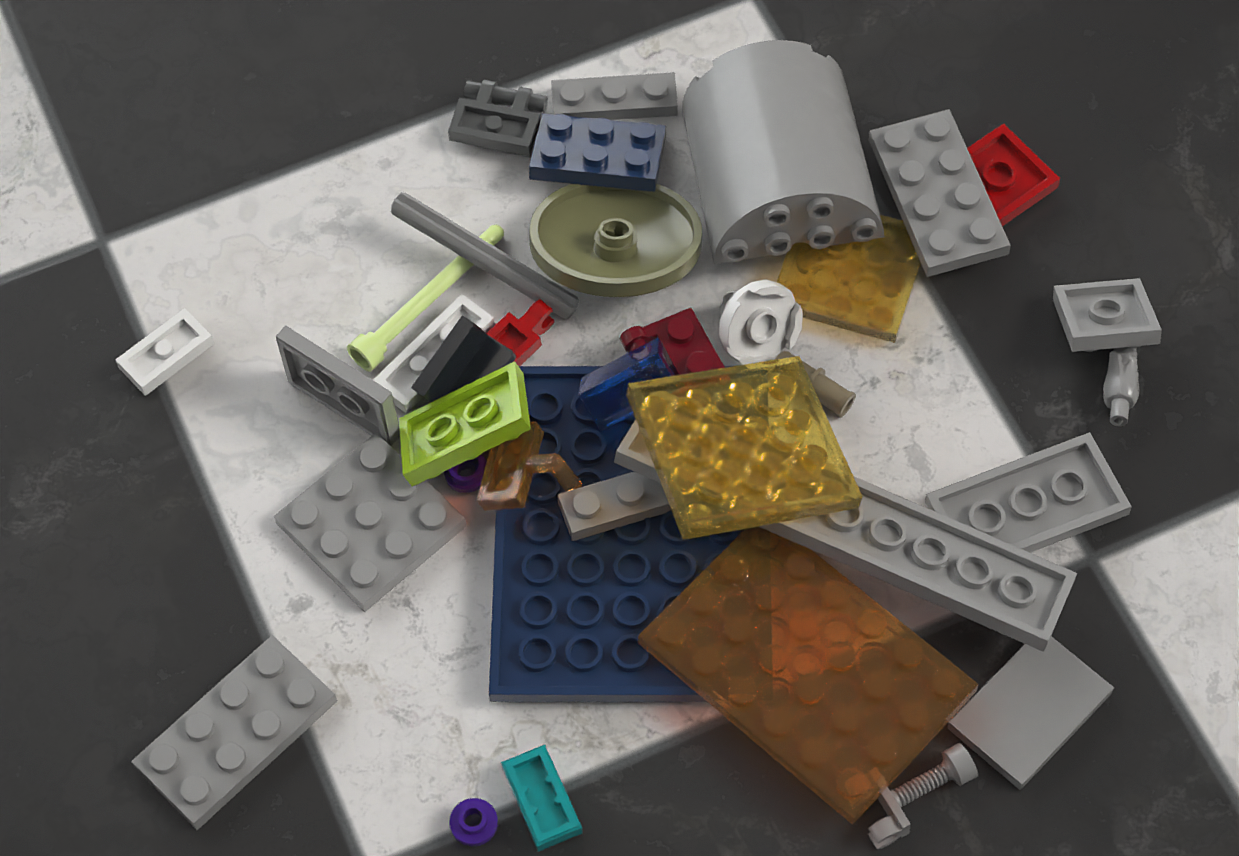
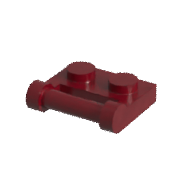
[619,307,730,403]

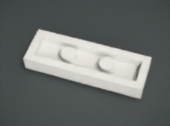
[373,294,495,414]

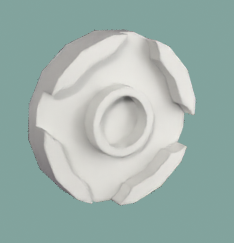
[719,280,803,366]

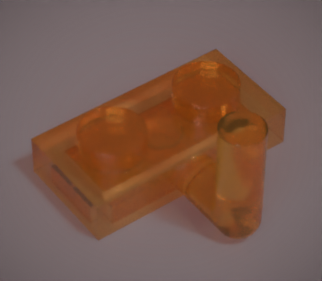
[476,422,582,511]

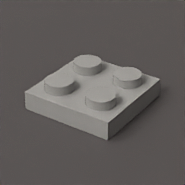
[1053,278,1162,352]

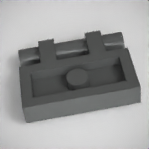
[448,80,548,156]

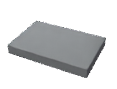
[276,325,400,446]
[947,636,1114,790]

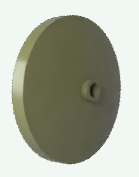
[529,184,702,297]

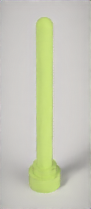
[347,225,504,372]

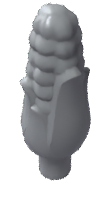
[1103,347,1139,426]

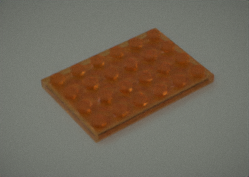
[638,523,978,825]

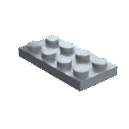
[869,109,1011,277]
[925,432,1132,553]
[131,635,337,830]

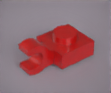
[487,299,555,366]

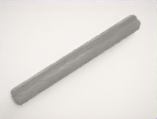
[391,192,579,319]

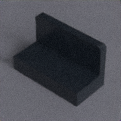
[411,315,516,403]

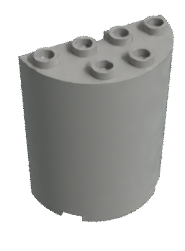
[682,40,884,264]

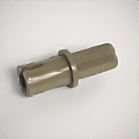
[771,351,856,418]

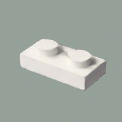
[115,308,214,396]

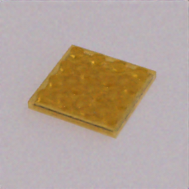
[626,356,862,540]

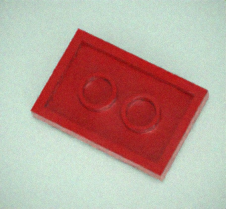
[967,123,1060,226]

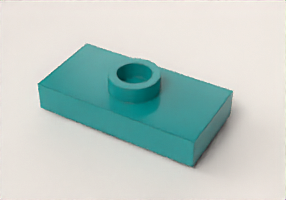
[501,744,583,852]

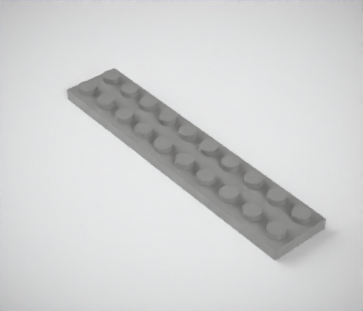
[614,390,1077,652]

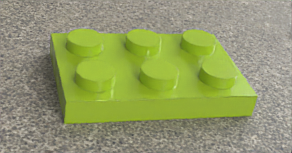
[399,361,531,487]

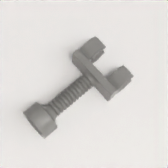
[843,743,978,849]

